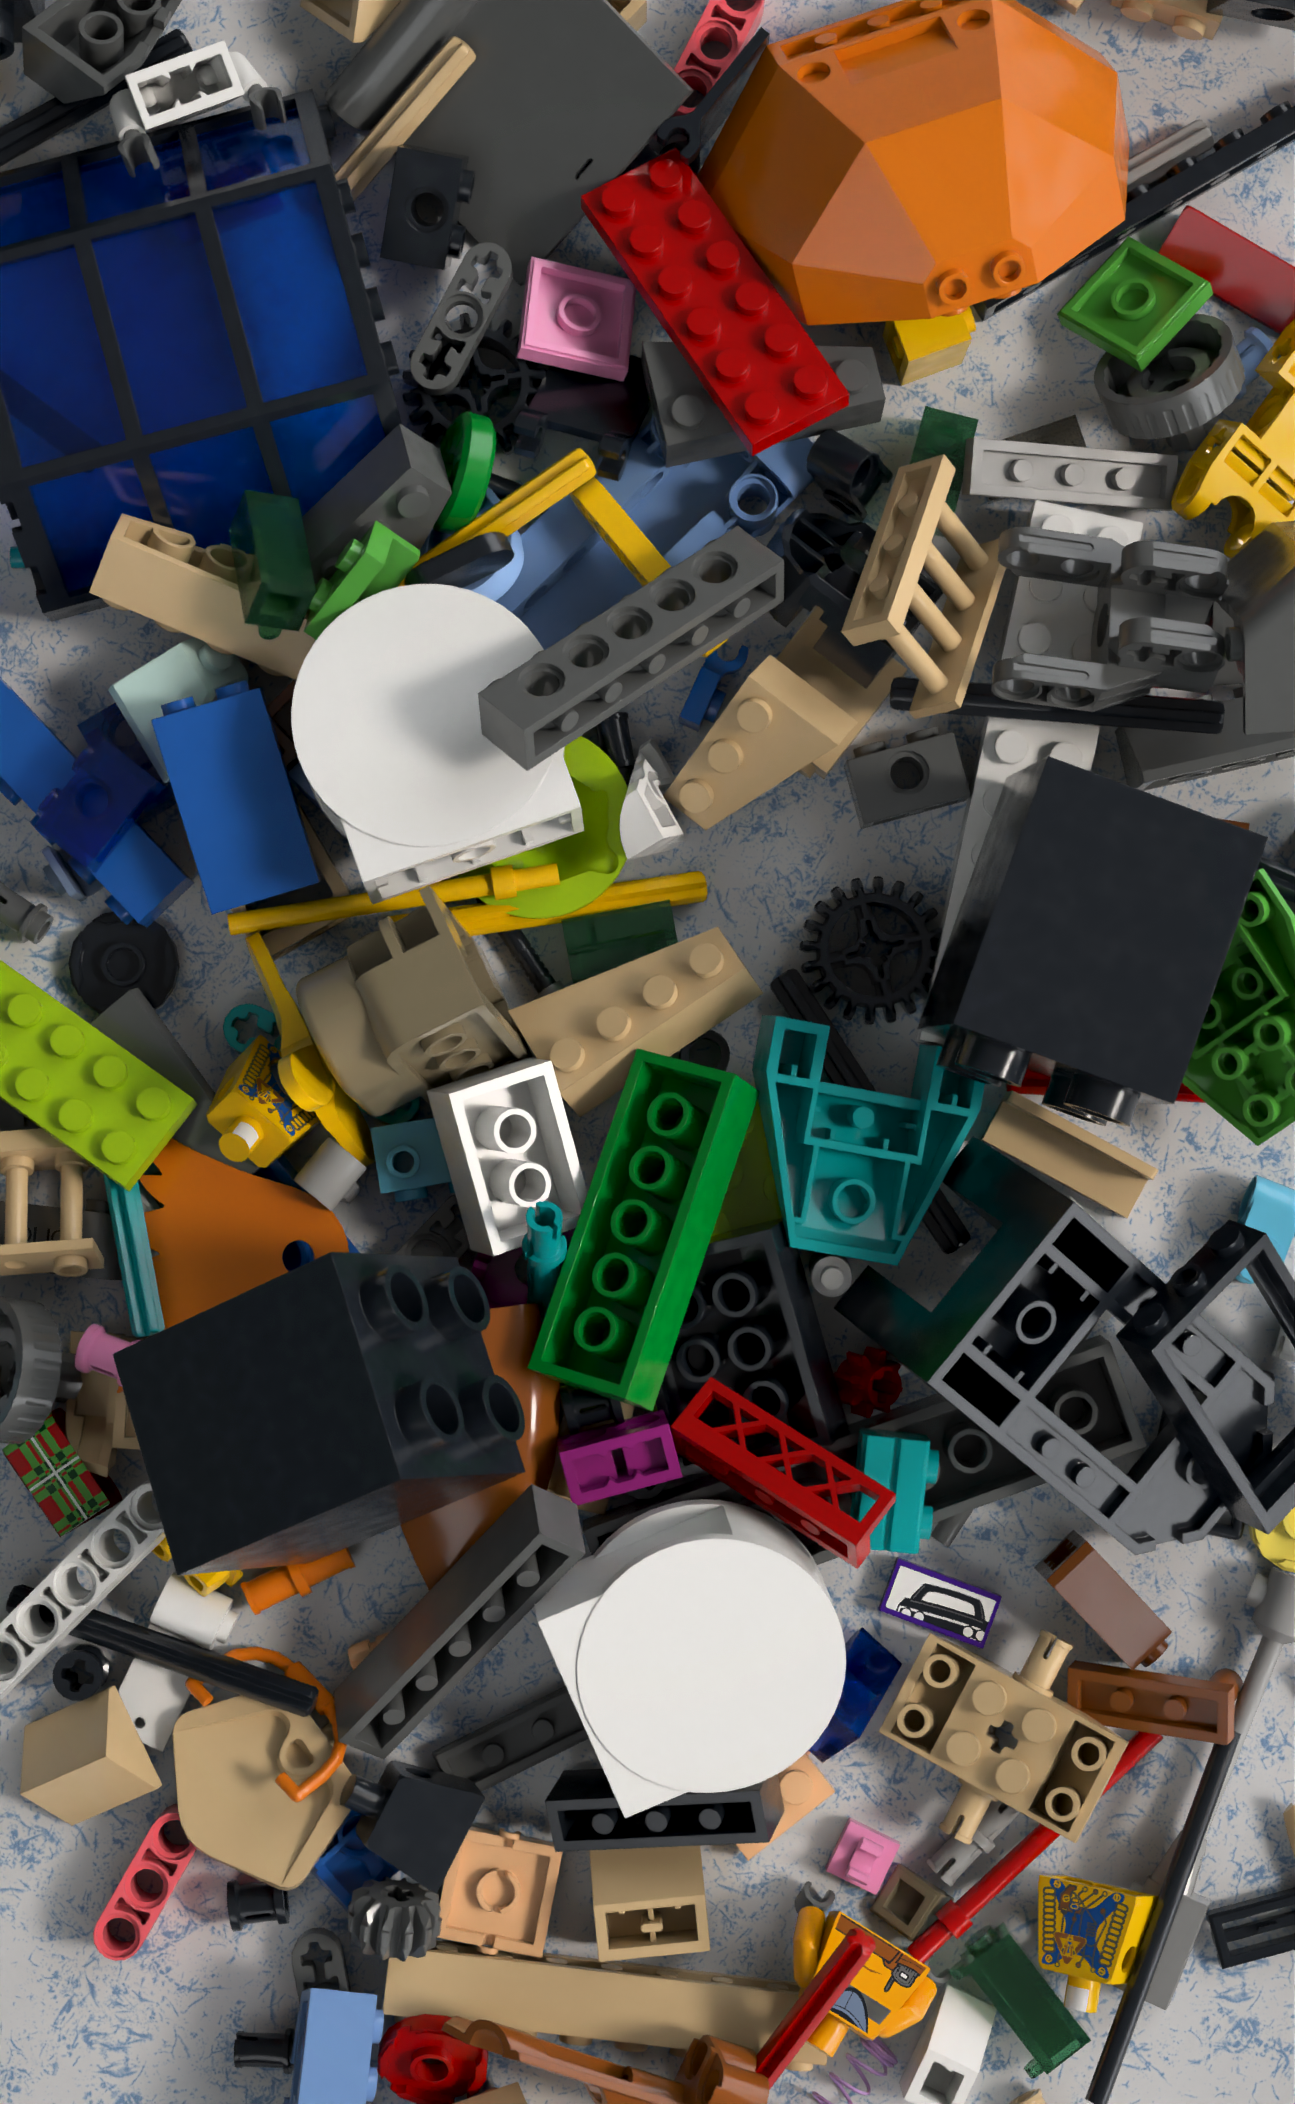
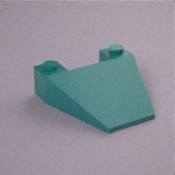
[752,1015,985,1266]

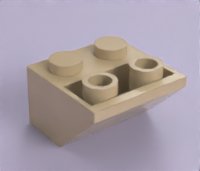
[589,1846,711,1962]

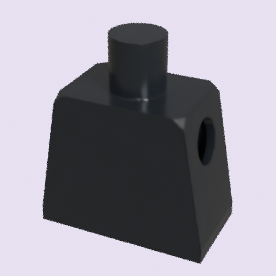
[340,1761,485,1893]

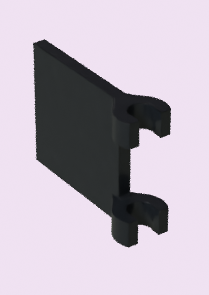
[657,27,770,177]
[514,355,651,481]

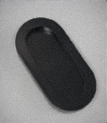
[404,532,514,588]

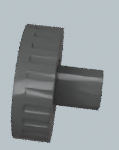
[1094,314,1245,452]
[0,1296,83,1444]

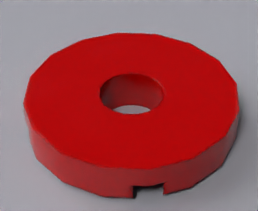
[377,2014,488,2104]

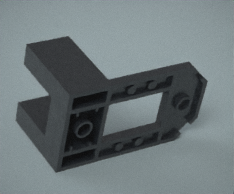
[833,1136,1275,1555]

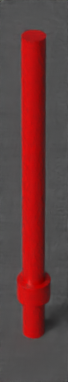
[906,1731,1164,1963]

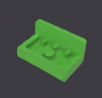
[303,520,420,640]

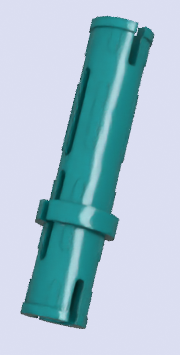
[522,1201,567,1322]

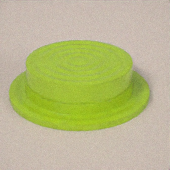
[457,736,628,919]

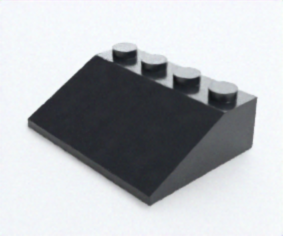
[656,1218,849,1477]

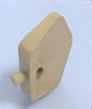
[172,1695,352,1891]

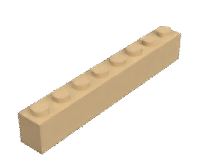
[383,1940,827,2071]

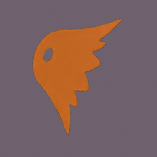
[117,1138,349,1393]

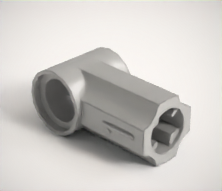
[293,1137,367,1211]

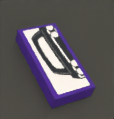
[878,1557,1002,1649]

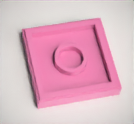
[517,257,636,382]

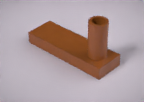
[1067,1660,1243,1745]

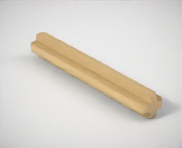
[316,36,476,206]

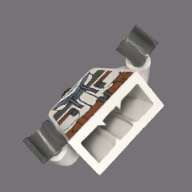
[109,40,287,178]

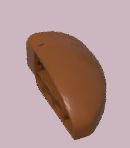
[400,1303,560,1591]

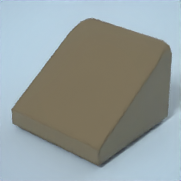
[870,1863,954,1942]

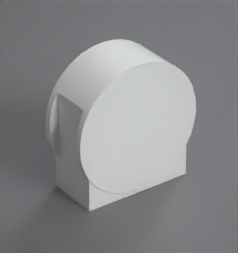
[291,584,584,905]
[534,1499,846,1818]

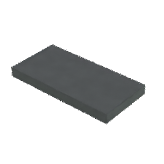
[89,988,262,1207]

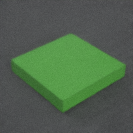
[1057,236,1213,372]

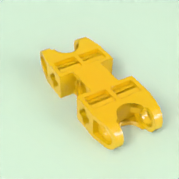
[1171,319,1295,560]

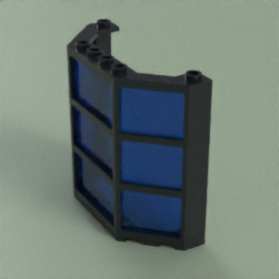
[0,89,403,622]

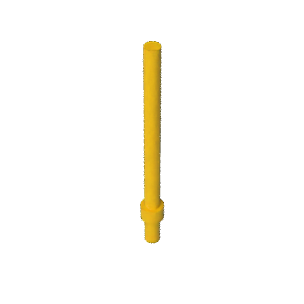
[227,863,560,936]

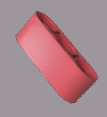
[671,0,765,117]
[93,1804,197,1961]

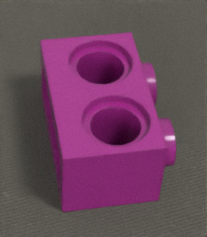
[556,1409,683,1506]

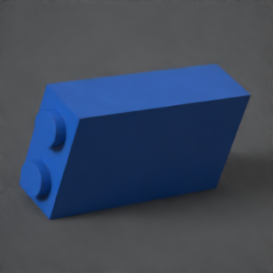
[151,680,321,915]

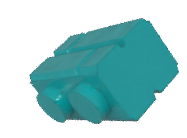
[850,1428,939,1554]

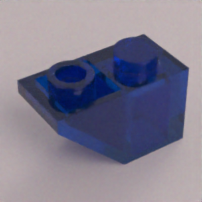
[809,1627,902,1763]

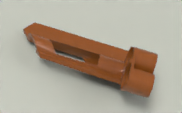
[442,2016,769,2104]

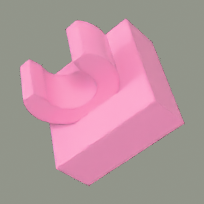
[825,1817,900,1895]

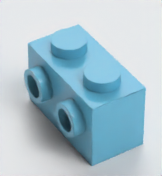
[370,1117,455,1202]

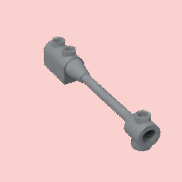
[1113,1567,1295,2010]

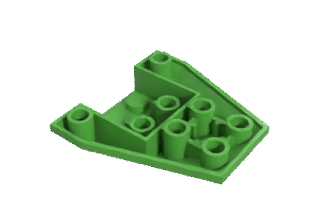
[1182,868,1295,1146]

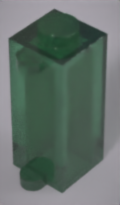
[229,490,316,640]
[949,1922,1091,2079]

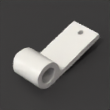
[118,1572,239,1752]

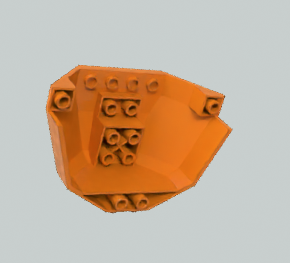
[697,0,1130,326]

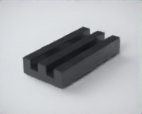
[1206,1887,1295,1969]

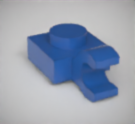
[679,645,748,732]

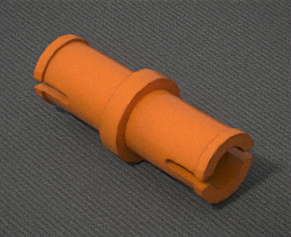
[240,1547,356,1615]

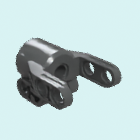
[991,527,1229,712]

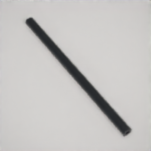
[1085,1731,1241,2104]

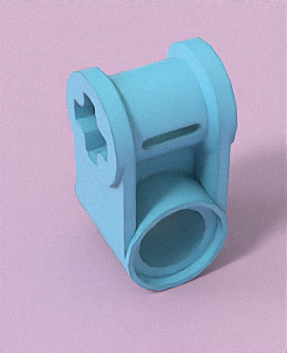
[1235,1175,1295,1284]

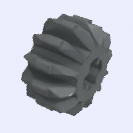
[347,1876,442,1962]

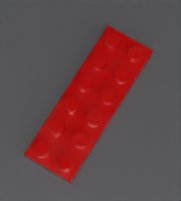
[581,148,850,456]

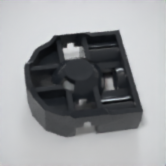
[766,508,943,689]

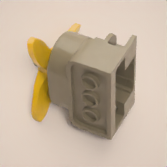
[245,886,533,1167]

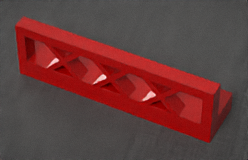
[671,1377,896,1569]

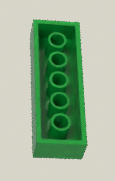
[528,1048,760,1411]

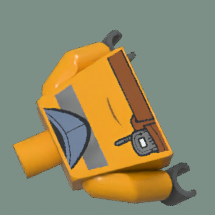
[793,1881,952,2057]

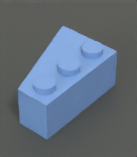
[283,1988,384,2104]

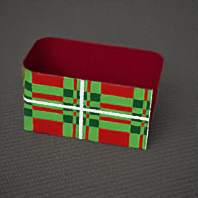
[2,1408,122,1538]

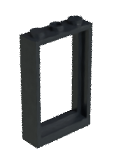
[1116,1219,1295,1535]

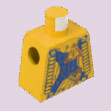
[206,1034,321,1168]
[1038,1874,1158,2013]

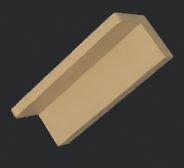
[980,1091,1158,1218]

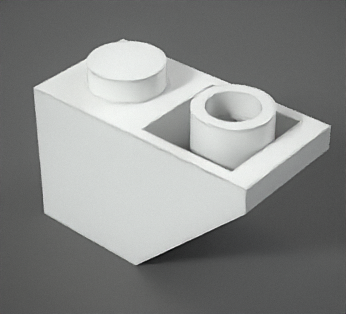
[899,1982,997,2104]

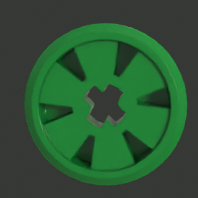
[432,411,496,535]

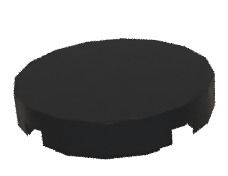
[68,912,180,1014]

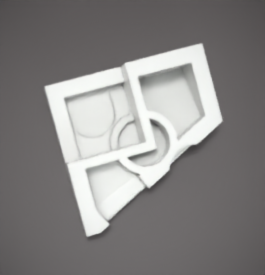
[620,739,686,860]

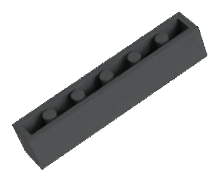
[334,1484,586,1759]

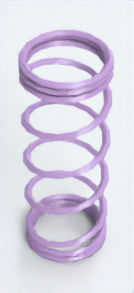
[812,2037,898,2104]

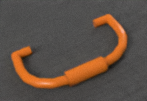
[185,1646,347,1802]

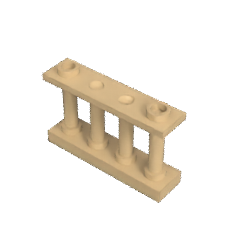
[841,454,1006,719]
[0,1128,104,1277]

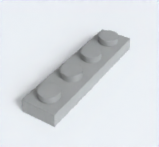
[962,438,1178,511]

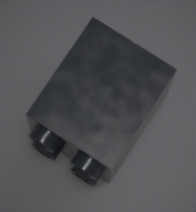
[917,756,1268,1127]
[113,1252,525,1576]

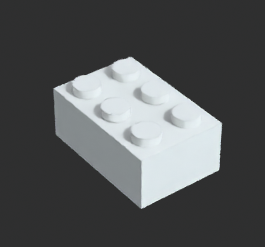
[427,1058,587,1256]

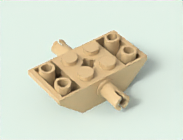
[878,1629,1129,1845]

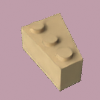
[663,654,858,830]

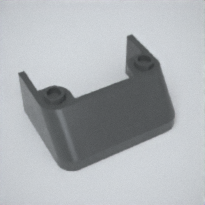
[1205,521,1295,735]

